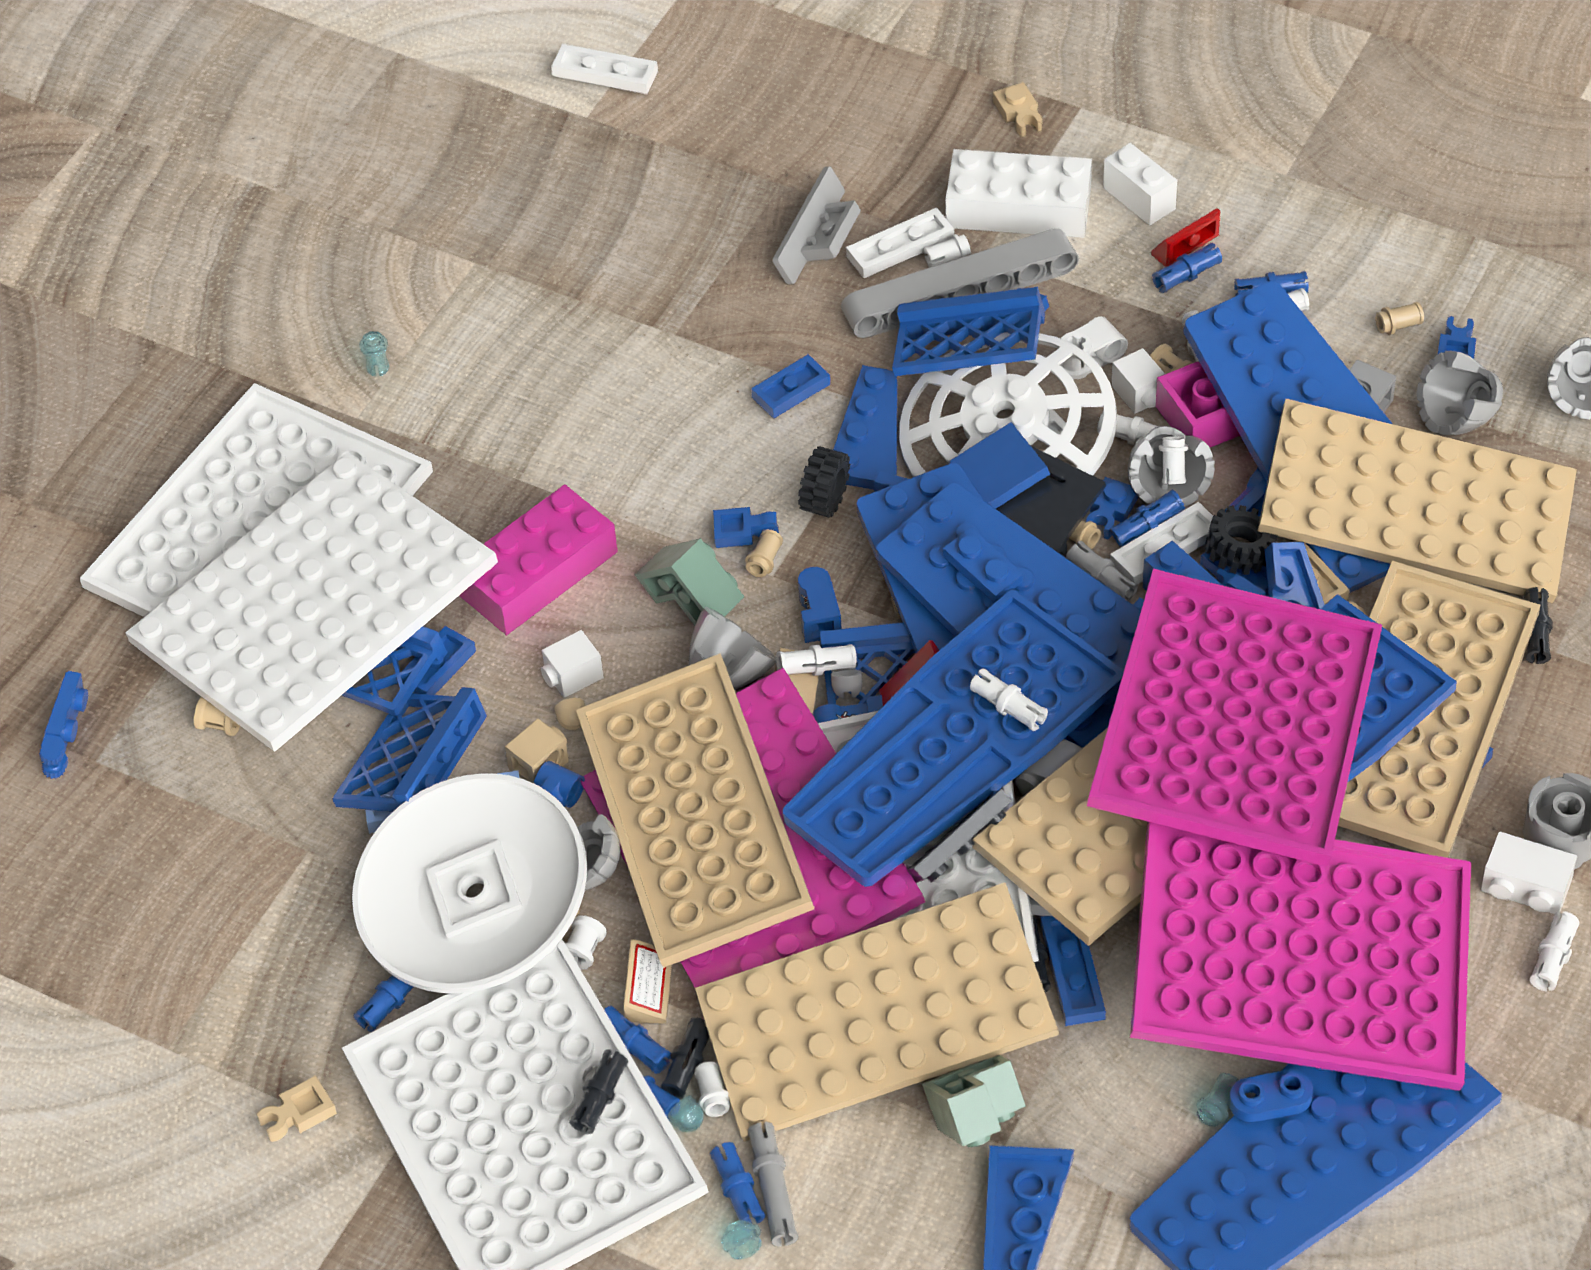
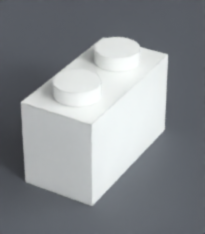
[1103,143,1177,225]
[1481,831,1577,914]

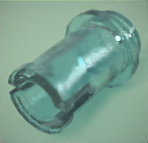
[359,331,390,376]
[1197,1073,1239,1127]

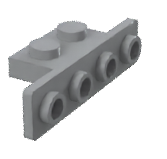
[773,167,861,285]

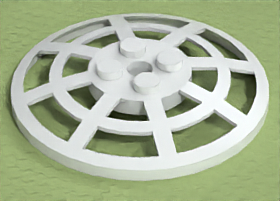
[899,333,1117,477]

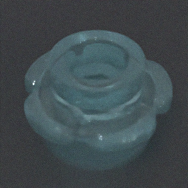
[721,1220,762,1260]

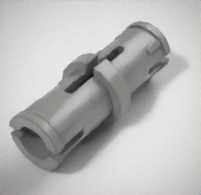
[1066,541,1138,601]

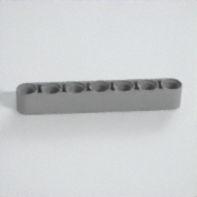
[841,229,1079,338]

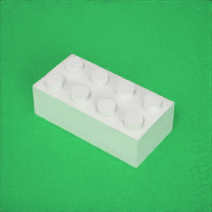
[946,149,1092,238]

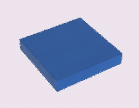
[949,422,1050,509]

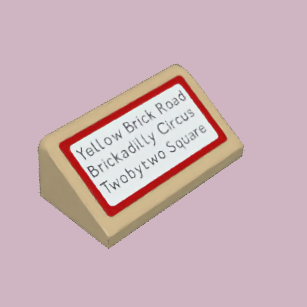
[624,939,672,1024]

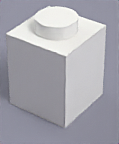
[1112,348,1165,414]
[541,630,604,698]

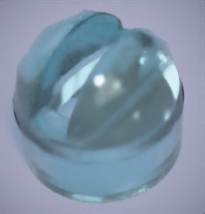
[667,1095,704,1133]

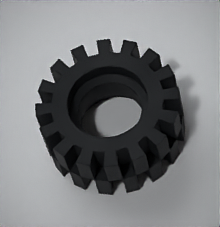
[798,446,851,518]
[1205,505,1278,575]

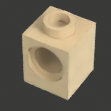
[505,719,569,783]

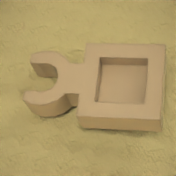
[993,82,1042,137]
[257,1075,337,1142]

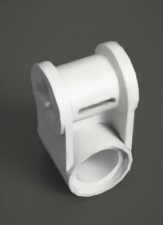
[1060,316,1128,379]

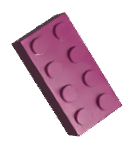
[1156,361,1240,448]
[459,484,618,636]

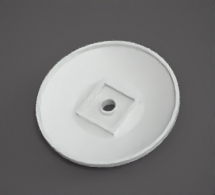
[352,773,587,993]

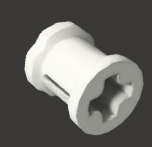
[565,916,607,969]

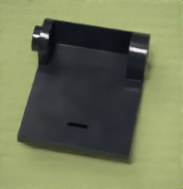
[996,445,1106,558]

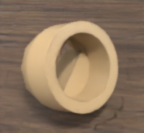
[554,698,585,730]

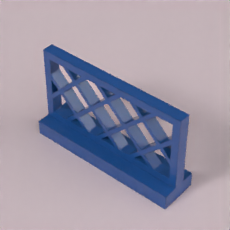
[892,287,1046,376]
[820,622,915,704]
[342,626,448,717]
[332,687,487,812]

